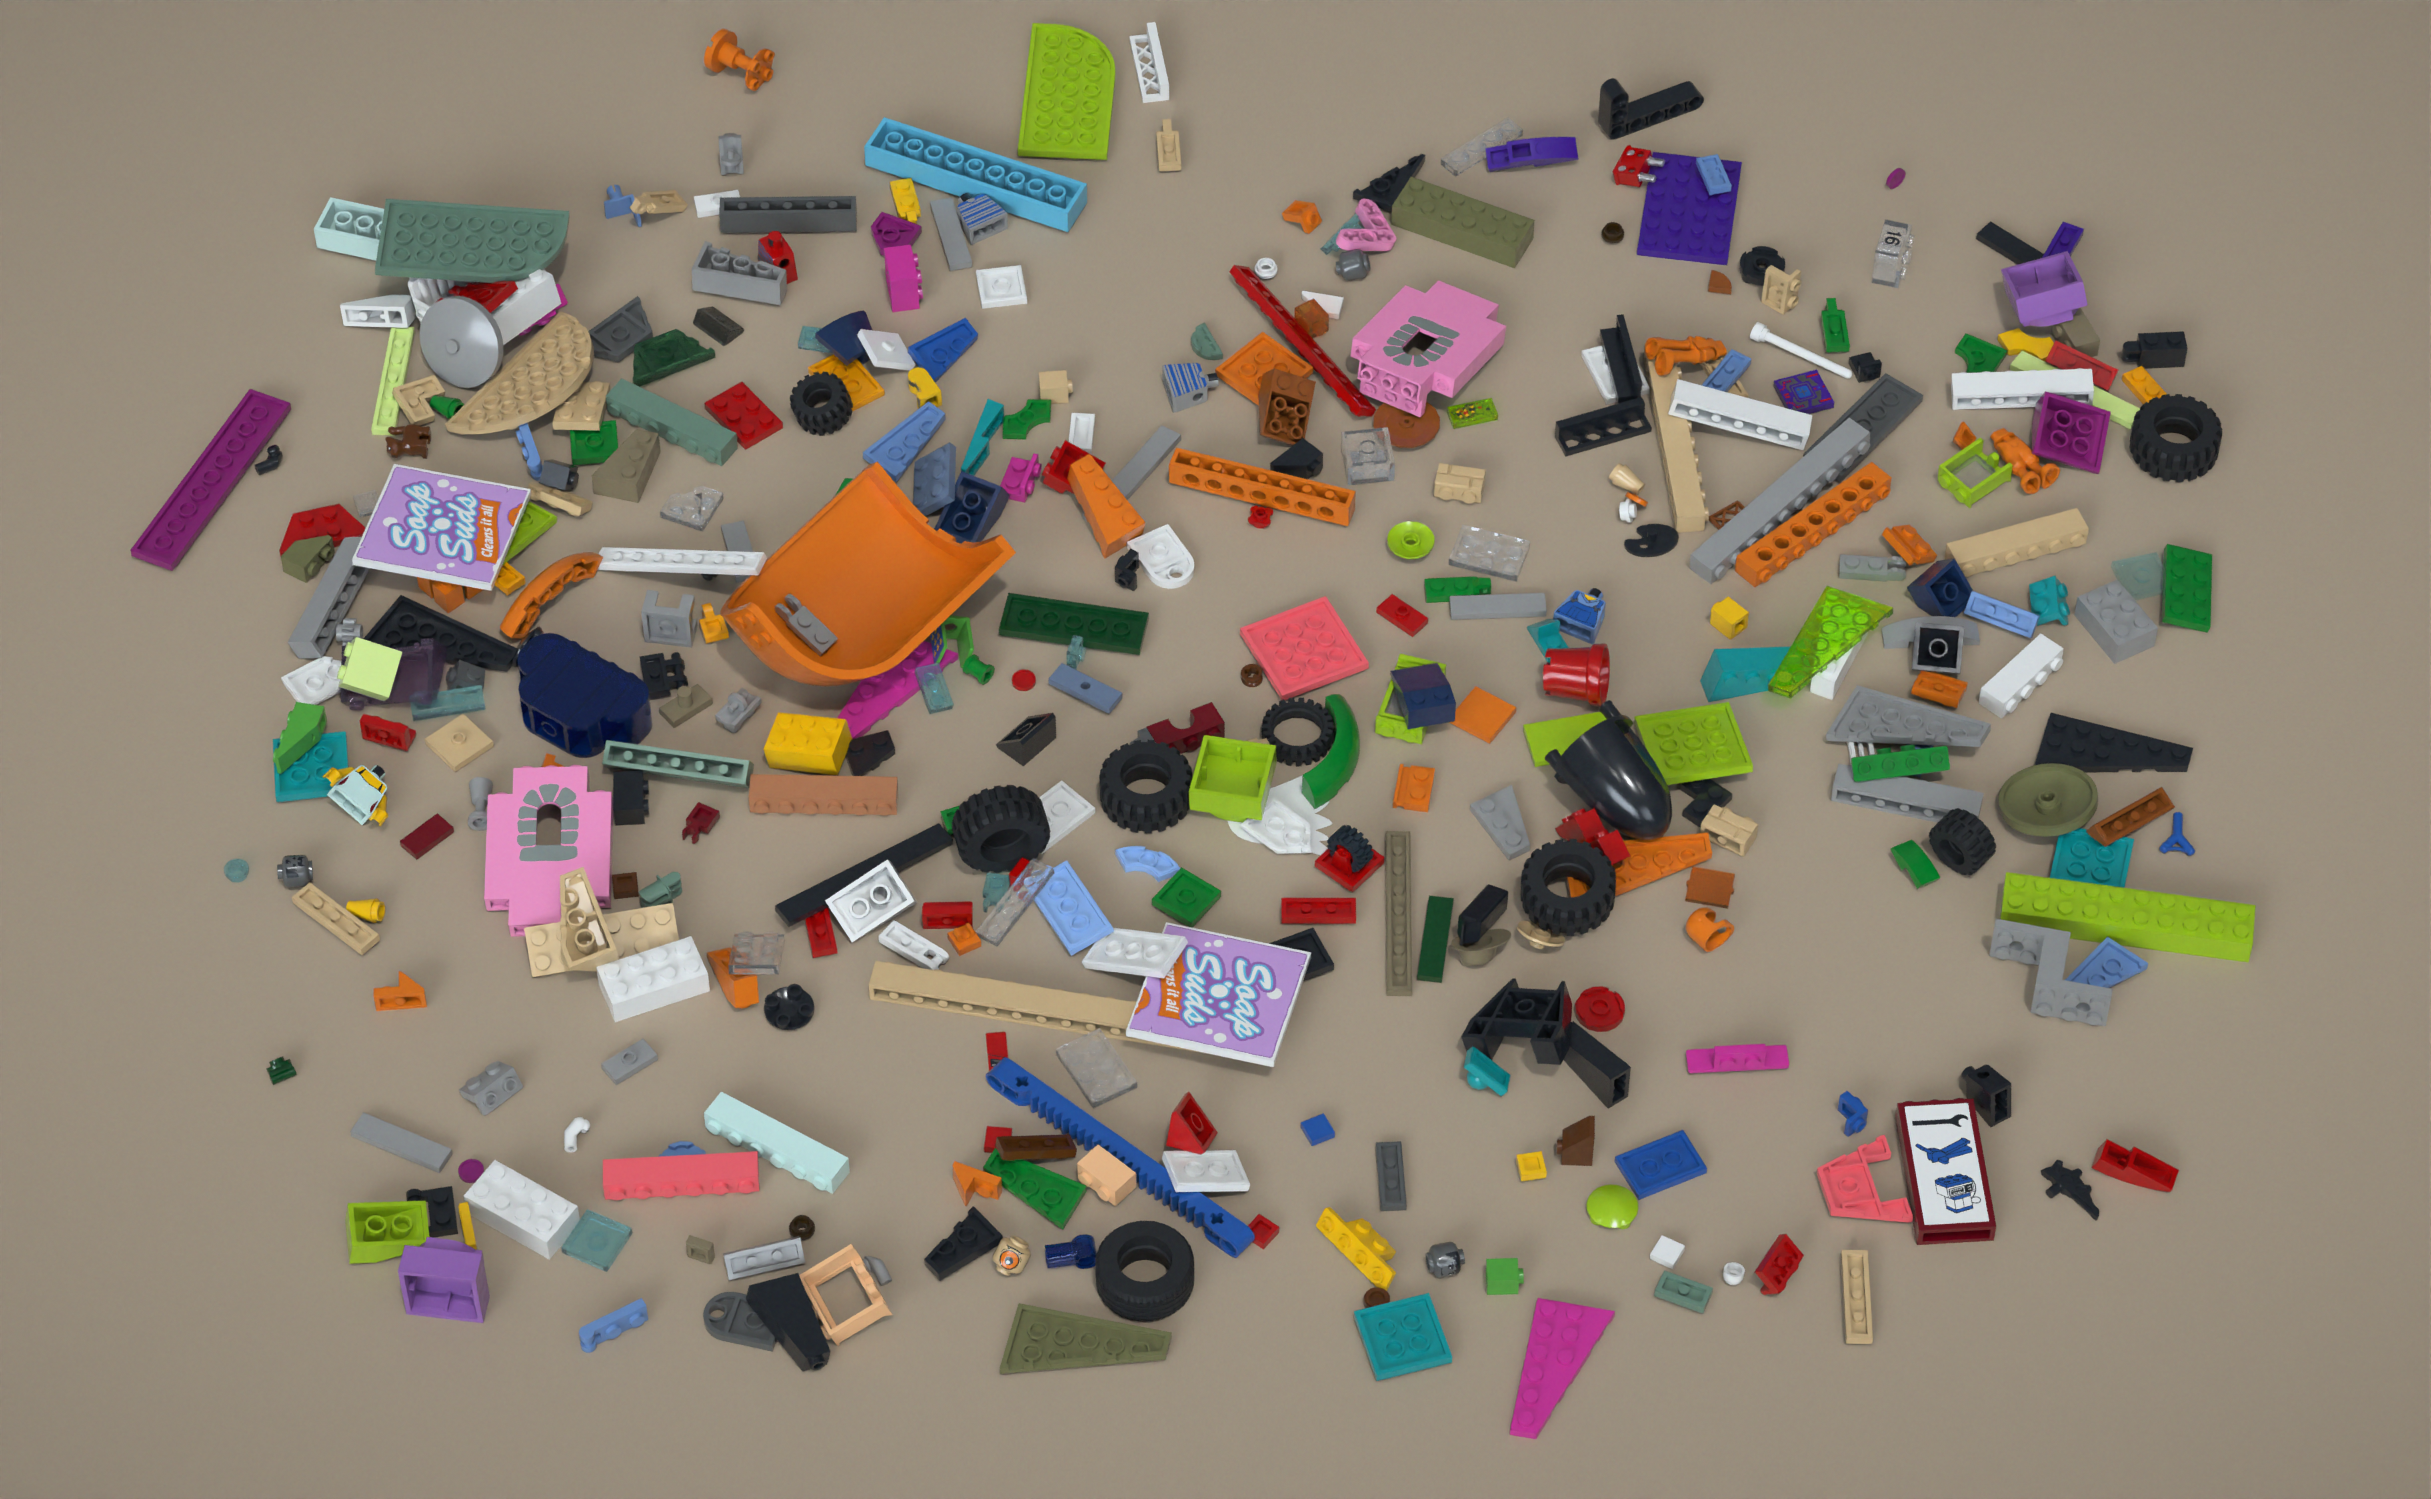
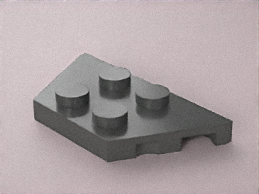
[588,296,653,362]

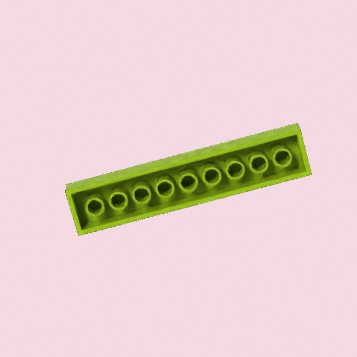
[2000,872,2256,963]

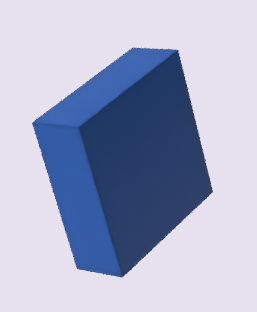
[1301,1113,1335,1146]

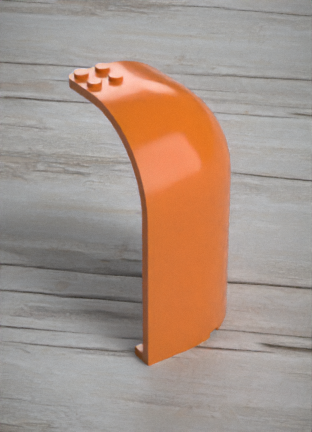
[720,461,1016,687]

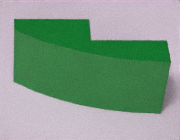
[1890,840,1941,889]

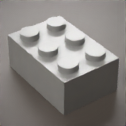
[2074,579,2158,664]

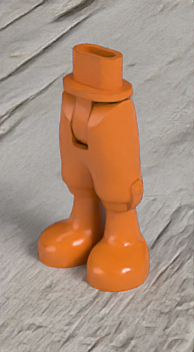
[1990,428,2060,494]

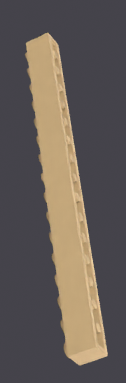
[869,961,1208,1054]

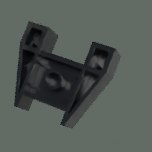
[1461,978,1572,1065]

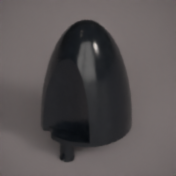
[1545,700,1672,840]

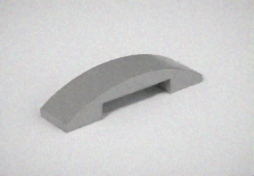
[1881,616,1980,649]

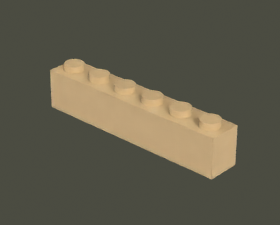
[1944,508,2089,577]

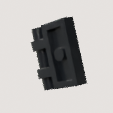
[639,652,688,699]

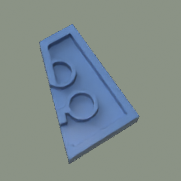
[2065,936,2148,988]

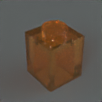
[1294,298,1329,338]

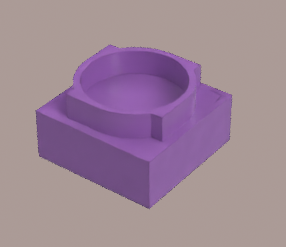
[2001,251,2088,327]
[398,1237,490,1323]

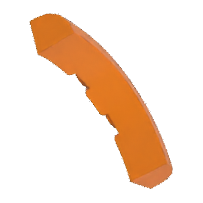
[500,552,603,638]

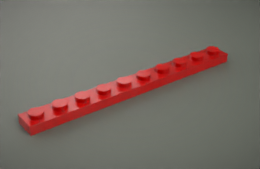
[1229,265,1376,417]

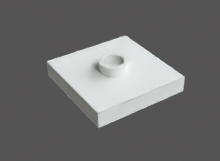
[857,329,915,371]

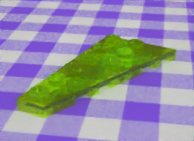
[1768,586,1893,699]

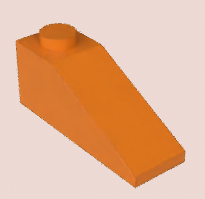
[707,947,759,1008]

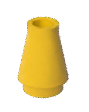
[346,898,385,923]

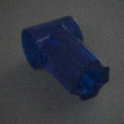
[1044,1234,1097,1269]

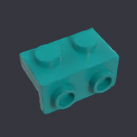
[2029,576,2070,626]

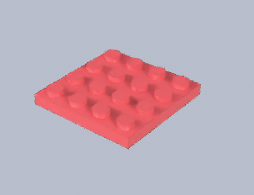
[1240,596,1369,700]

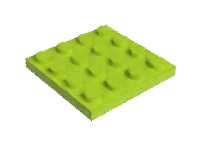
[1634,702,1753,785]

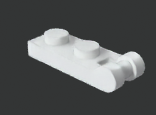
[879,920,949,970]

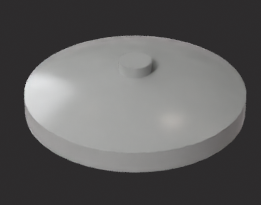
[420,296,503,388]

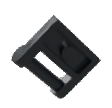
[406,1186,458,1238]

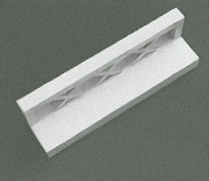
[1129,22,1169,103]

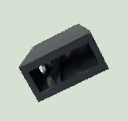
[1961,1065,2011,1127]

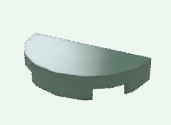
[1191,322,1223,360]

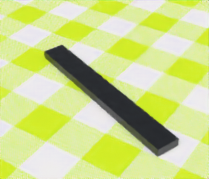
[775,823,953,927]

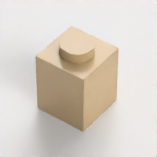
[1039,370,1073,404]

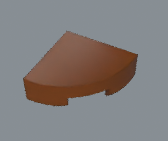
[1708,270,1732,295]

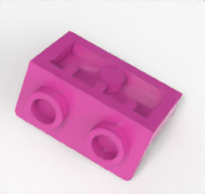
[1000,453,1042,503]

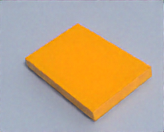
[808,354,885,412]

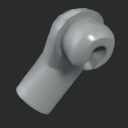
[863,1256,892,1286]

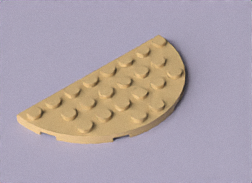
[445,311,594,435]

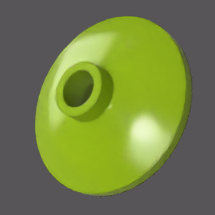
[1387,521,1435,559]

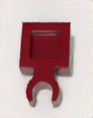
[682,802,720,844]

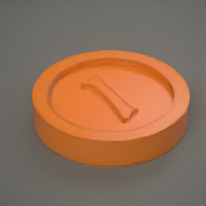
[1625,492,1648,507]

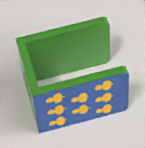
[930,615,974,668]

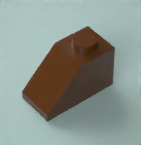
[1556,1116,1595,1166]

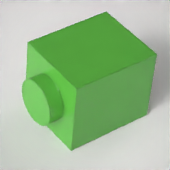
[1486,1258,1524,1295]

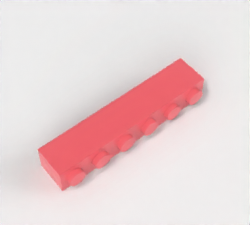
[603,1151,760,1200]

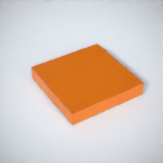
[1449,686,1516,744]

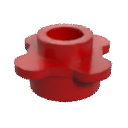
[1248,506,1273,529]

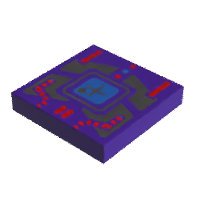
[1773,370,1834,414]

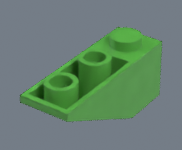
[273,702,327,774]

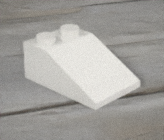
[825,860,917,942]

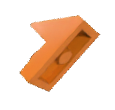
[374,971,427,1011]
[952,1161,1002,1206]

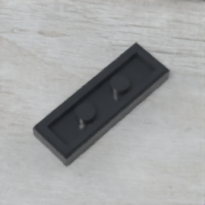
[1976,221,2044,264]

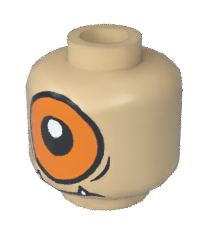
[993,1235,1031,1276]

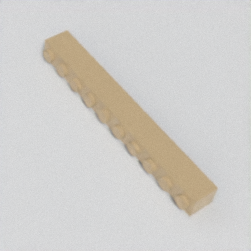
[1643,343,1709,533]

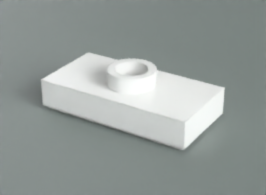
[694,190,740,218]

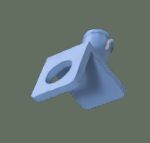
[604,185,642,227]

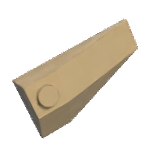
[560,867,619,972]

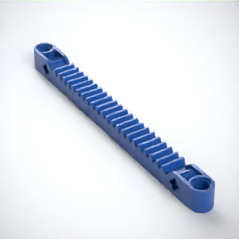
[985,1057,1255,1258]

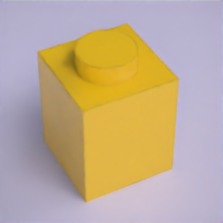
[1710,596,1749,640]

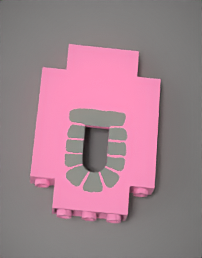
[1350,280,1506,417]
[484,765,613,937]

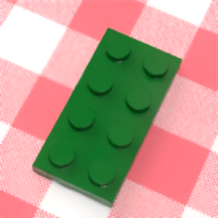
[2162,544,2212,633]

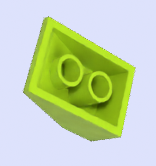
[345,1201,430,1264]

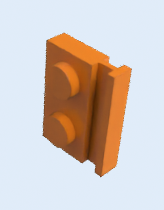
[1882,524,1937,565]
[1911,671,1968,708]
[1393,764,1435,812]

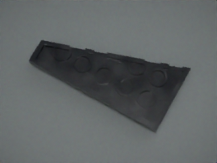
[363,595,516,672]

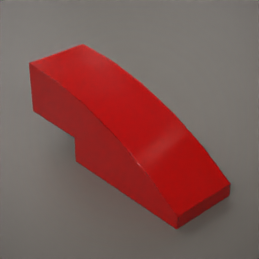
[2091,1139,2179,1192]

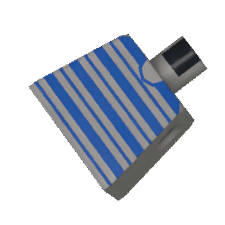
[957,193,1008,245]
[1162,363,1219,413]

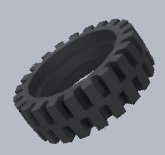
[1261,697,1334,767]

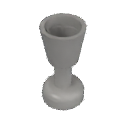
[468,777,493,831]

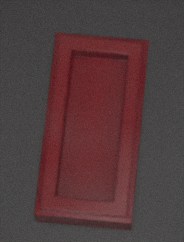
[400,813,454,860]

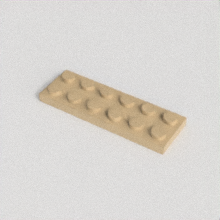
[524,903,679,978]

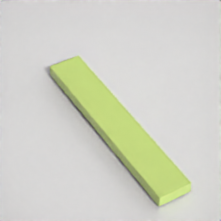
[371,327,415,436]
[2010,351,2140,429]

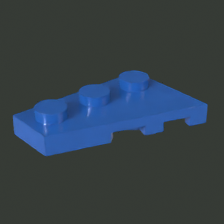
[908,318,978,383]

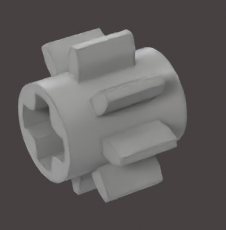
[336,618,363,647]

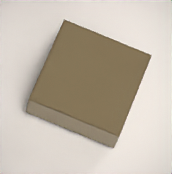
[686,1235,715,1264]

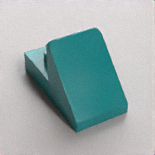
[1527,619,1569,662]

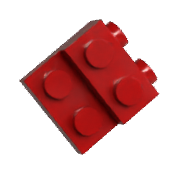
[1041,440,1106,494]

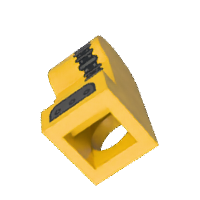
[908,367,942,409]

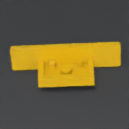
[1316,1207,1396,1291]

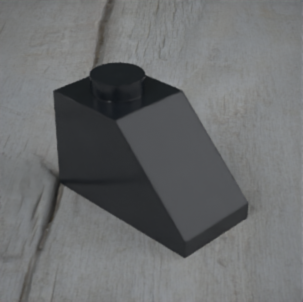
[1270,438,1323,479]

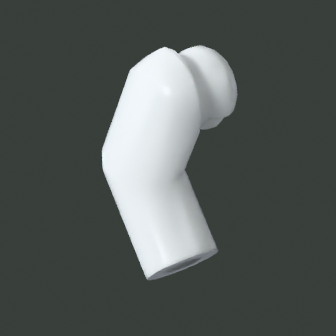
[564,1117,590,1152]

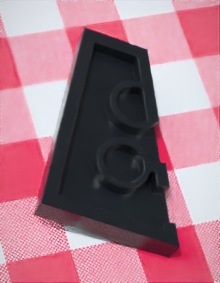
[924,1206,1003,1281]

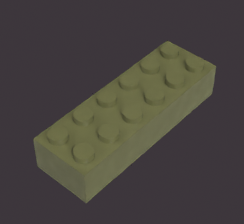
[1391,177,1535,268]

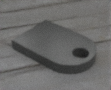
[703,1292,777,1352]

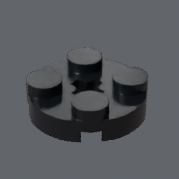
[1739,246,1785,286]

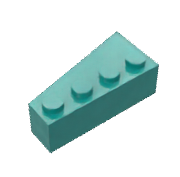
[1700,646,1811,703]

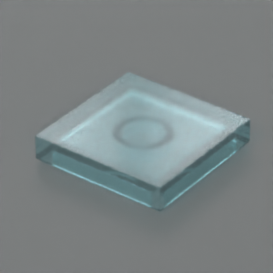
[2111,552,2163,600]
[561,1209,633,1272]

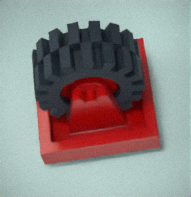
[1315,825,1385,893]

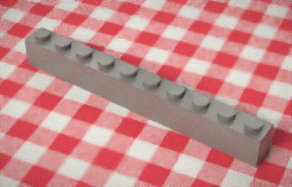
[1690,418,1870,584]

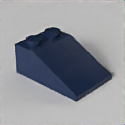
[934,471,1010,544]
[1390,663,1456,729]

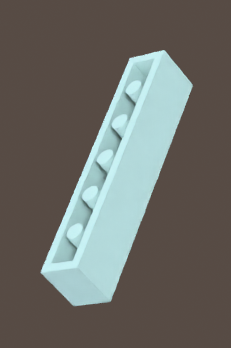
[704,1092,850,1194]

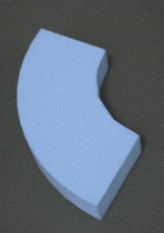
[1115,846,1180,882]

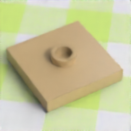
[425,714,494,772]

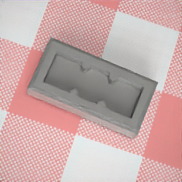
[601,1039,658,1085]

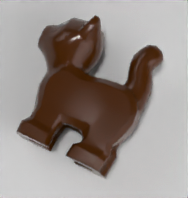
[385,424,431,459]

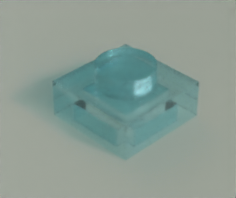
[1067,635,1086,670]

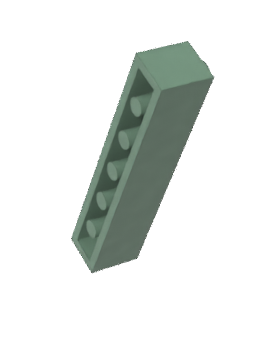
[606,378,738,466]
[602,740,754,788]

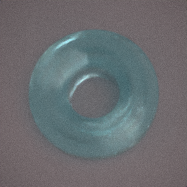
[224,859,249,882]

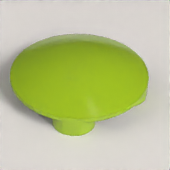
[1587,1184,1638,1229]

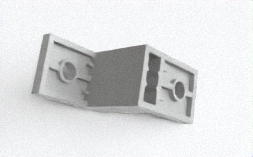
[1989,919,2113,1026]

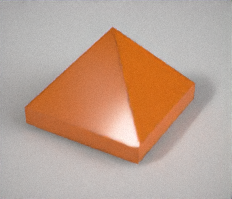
[1953,422,1976,450]

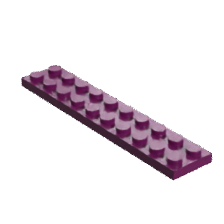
[130,389,291,571]

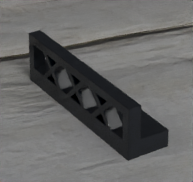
[1600,314,1642,403]
[1555,397,1652,457]

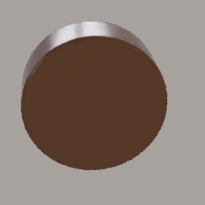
[1364,1287,1390,1308]

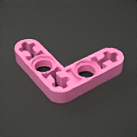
[1336,199,1397,251]

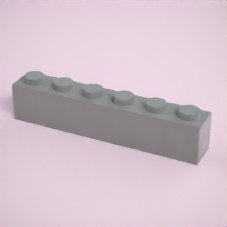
[288,537,370,659]
[1831,764,1984,823]

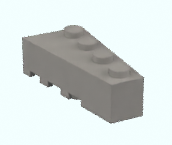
[692,241,787,305]

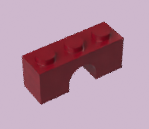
[1146,702,1225,754]

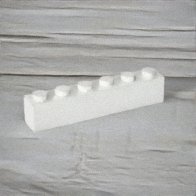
[1951,368,2094,410]
[1668,379,1812,450]

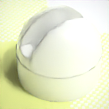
[1723,1262,1745,1285]

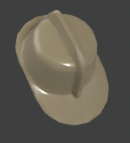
[1451,929,1511,966]

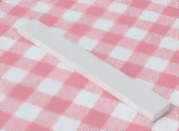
[598,547,767,576]

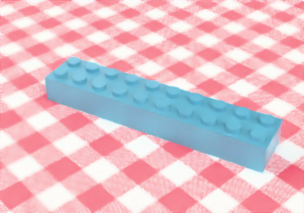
[864,117,1087,232]

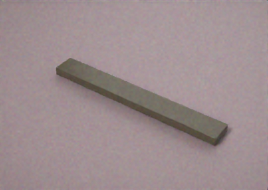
[1386,831,1412,996]

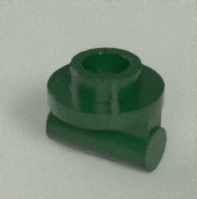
[266,1056,297,1085]

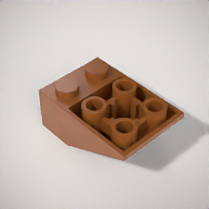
[1259,368,1316,445]

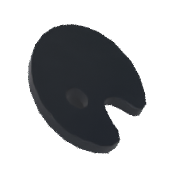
[1624,524,1679,557]

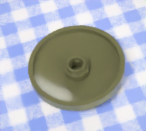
[1999,763,2098,837]

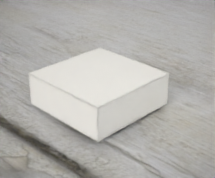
[1650,1235,1685,1269]

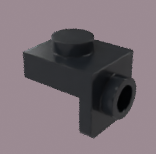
[1115,549,1139,591]

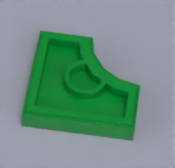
[1955,333,2007,373]

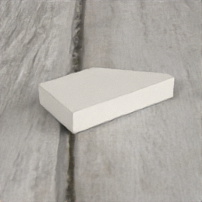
[1302,291,1344,319]

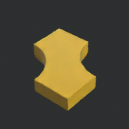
[1997,328,2054,361]

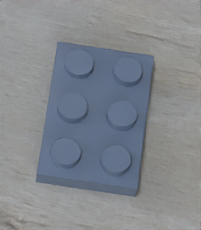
[913,442,956,516]

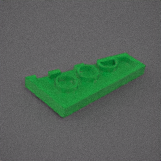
[983,1148,1087,1230]

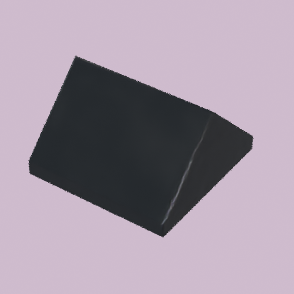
[1912,622,1964,674]
[996,713,1056,767]

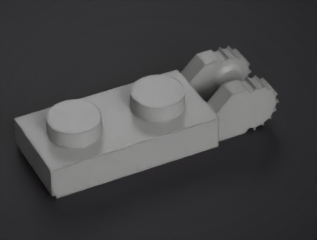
[1839,554,1907,582]
[774,594,838,656]

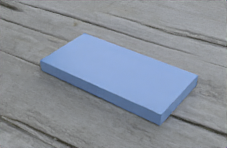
[1024,860,1114,956]

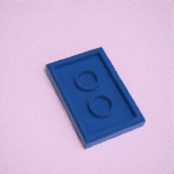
[1615,1130,1707,1200]

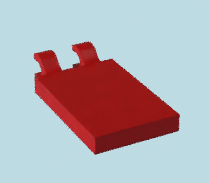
[435,281,518,313]

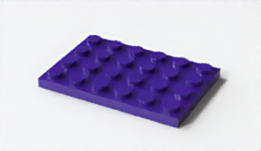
[1637,152,1742,266]

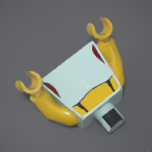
[322,765,388,827]

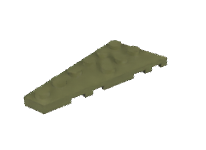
[1000,1303,1172,1374]

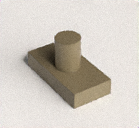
[659,684,713,728]

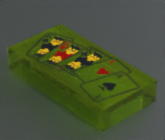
[1447,398,1498,429]

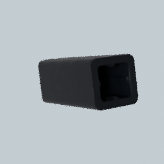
[1457,884,1509,946]

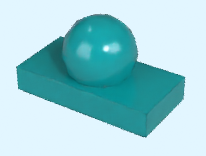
[1464,1047,1511,1096]

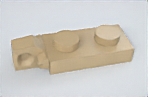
[1156,119,1181,171]
[629,190,688,214]
[528,481,593,516]

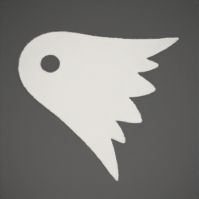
[1228,775,1332,856]

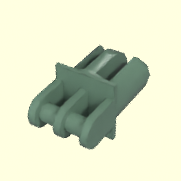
[639,872,682,908]

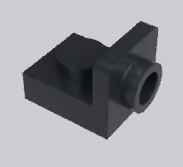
[1849,352,1882,383]

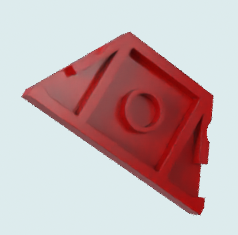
[279,504,366,557]

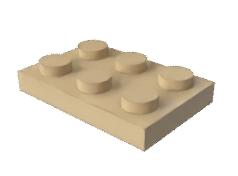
[553,381,611,431]

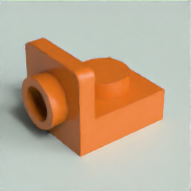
[1282,200,1322,234]

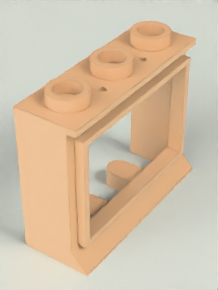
[799,1244,893,1346]

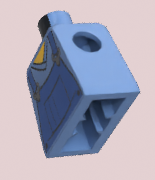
[1553,588,1606,645]

